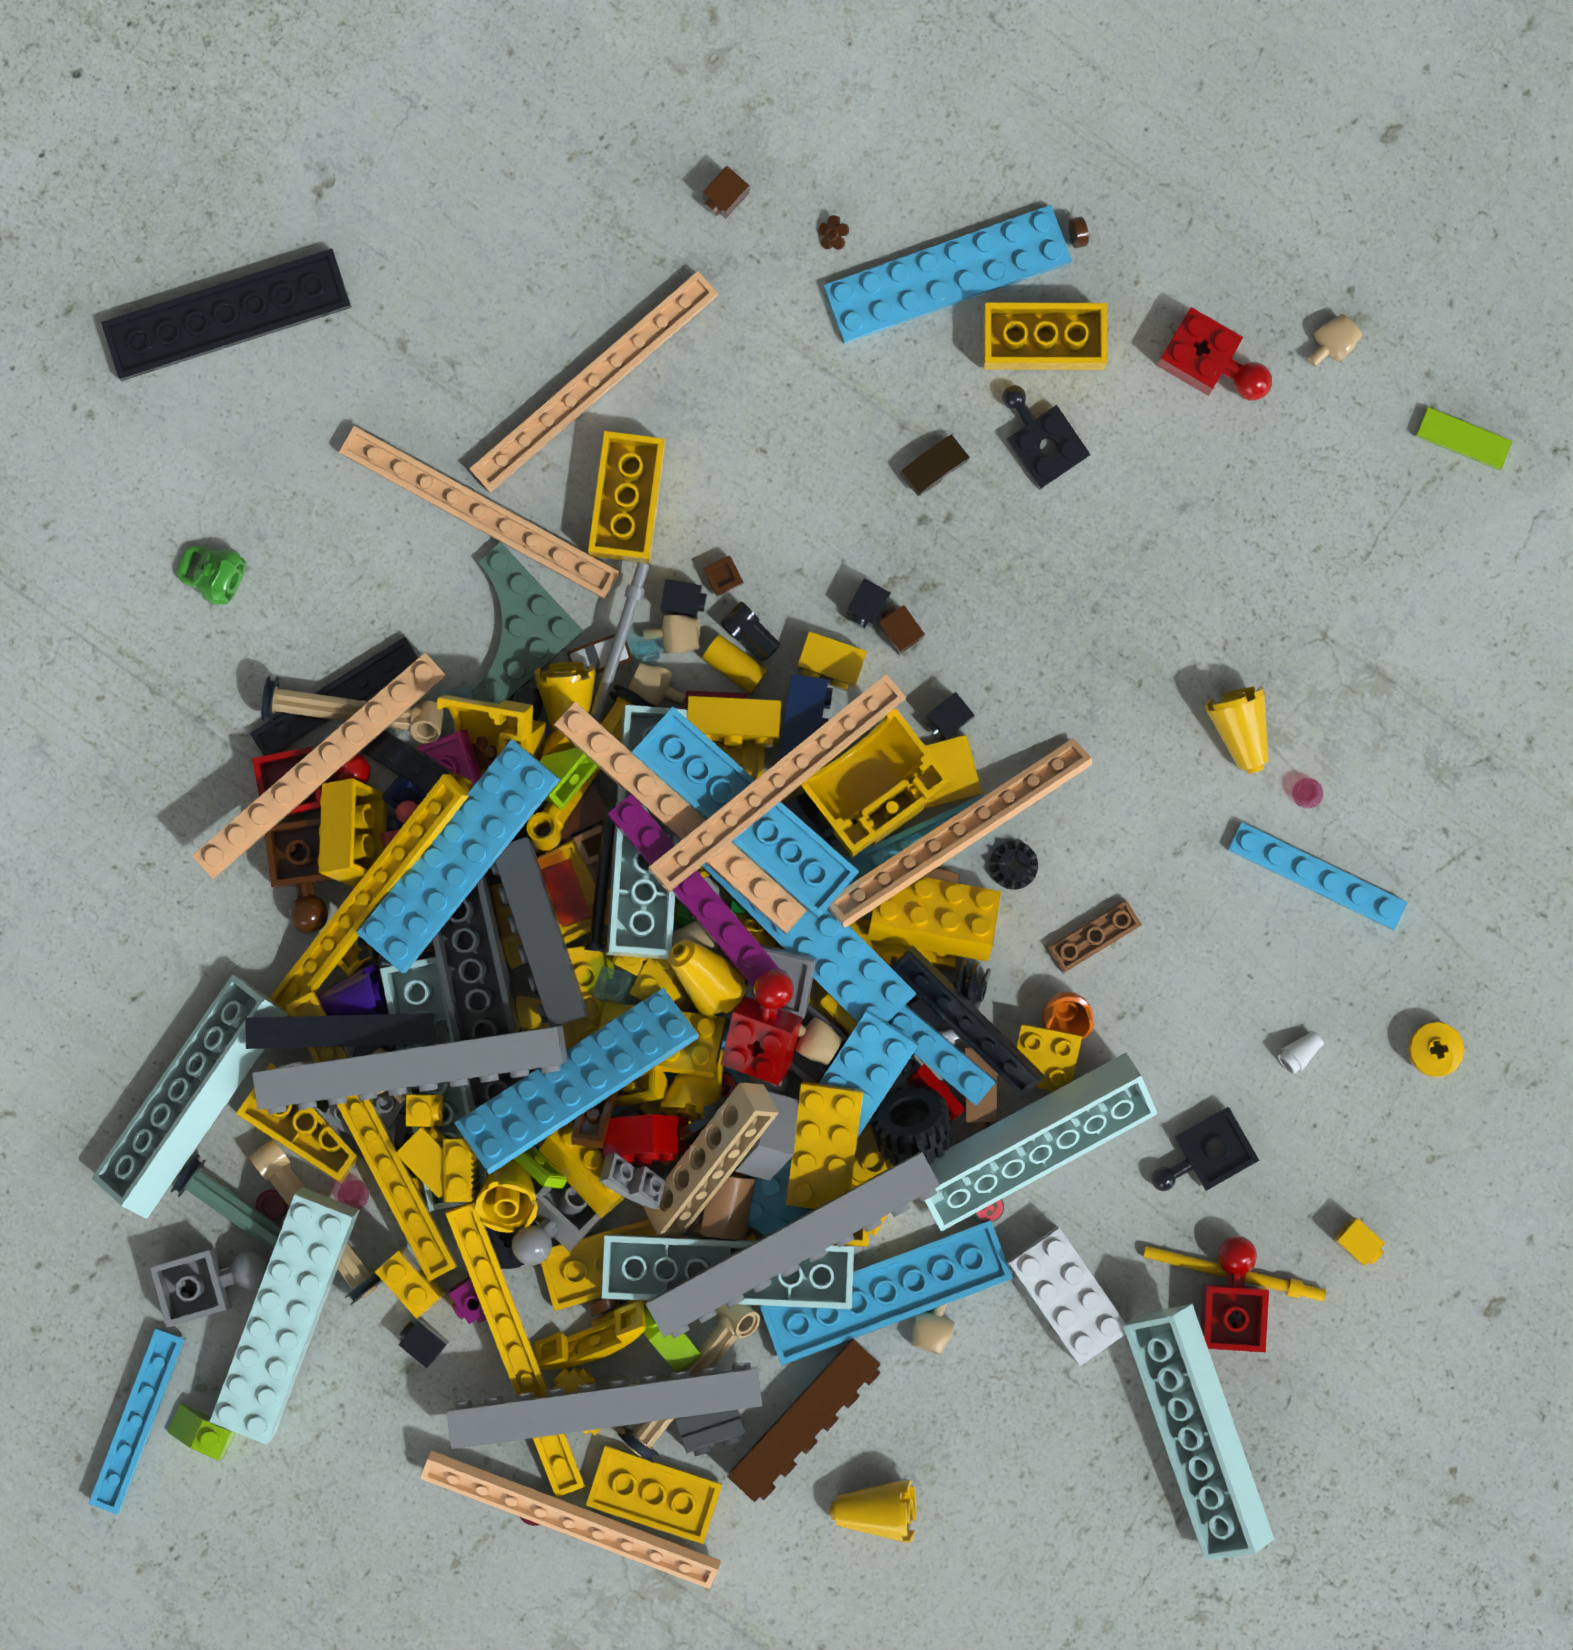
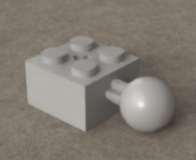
[735,1074,799,1181]
[512,1182,608,1265]
[150,1248,269,1328]

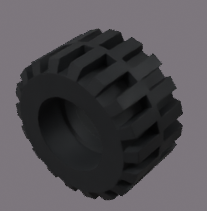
[871,1085,953,1165]

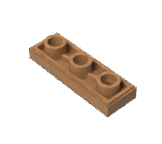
[1047,899,1142,973]

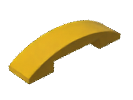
[535,1300,646,1370]

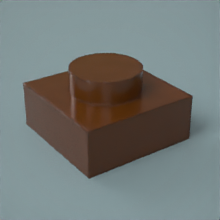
[703,556,744,597]

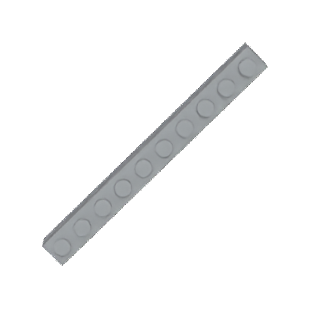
[252,1026,568,1114]
[646,1150,940,1338]
[446,1362,763,1449]

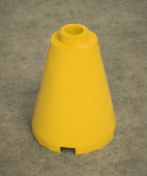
[534,662,596,733]
[1204,686,1269,774]
[668,940,747,1018]
[659,1049,724,1121]
[475,1159,538,1233]
[830,1480,917,1543]

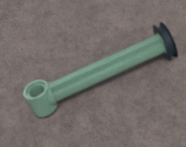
[171,1155,282,1251]

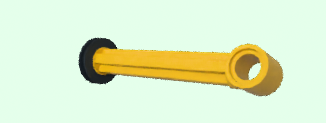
[527,685,651,851]

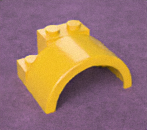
[437,695,546,820]
[800,709,952,858]

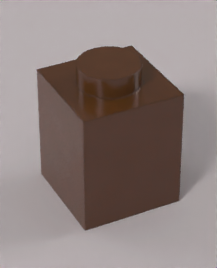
[703,166,750,219]
[878,605,925,655]

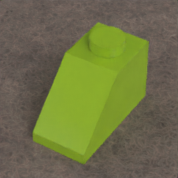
[540,747,598,811]
[643,1307,703,1372]
[167,1403,235,1461]

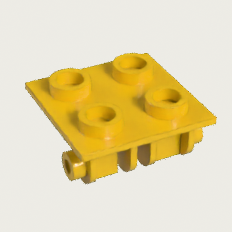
[1017,1024,1082,1091]

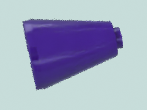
[317,964,389,1016]

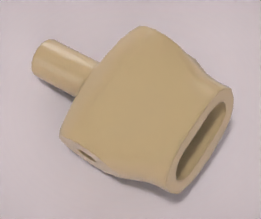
[1308,314,1363,367]
[643,615,701,653]
[627,662,686,707]
[795,1017,843,1066]
[911,1304,955,1355]

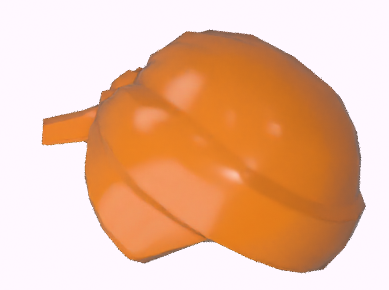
[1041,992,1094,1040]

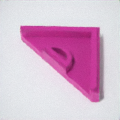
[417,729,482,785]

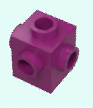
[449,1275,487,1324]

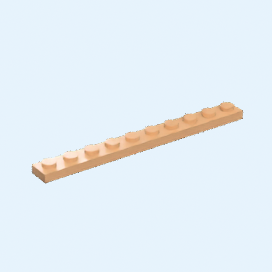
[469,271,718,493]
[339,426,619,599]
[192,652,446,880]
[649,674,906,893]
[554,702,807,934]
[827,738,1092,928]
[420,1450,721,1589]

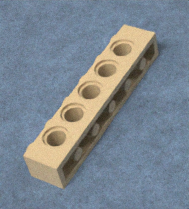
[643,1082,779,1237]

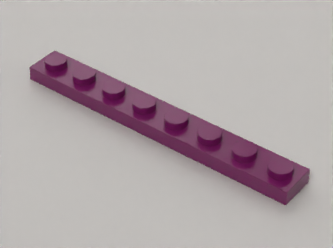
[607,793,782,988]

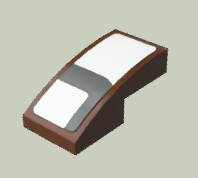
[567,634,633,675]

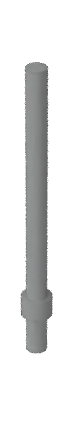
[590,562,650,724]

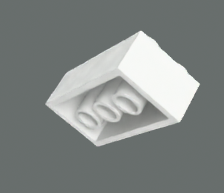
[1007,1226,1126,1366]

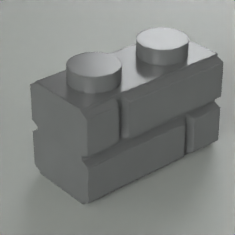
[675,1410,746,1456]

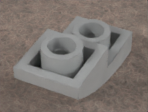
[599,1153,665,1209]

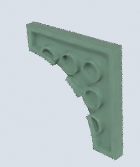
[473,542,583,704]

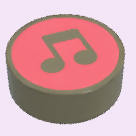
[975,1199,1004,1222]

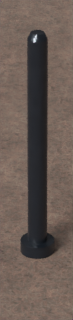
[584,803,616,952]

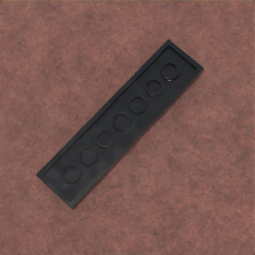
[101,249,352,381]

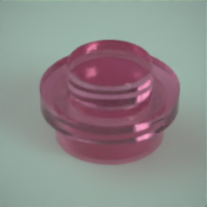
[1292,778,1323,809]
[338,1180,369,1210]

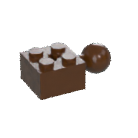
[265,818,337,934]

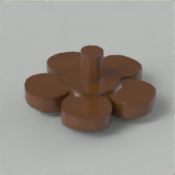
[818,215,849,250]
[472,736,497,770]

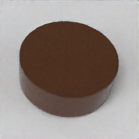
[1068,216,1089,248]
[588,1299,620,1317]

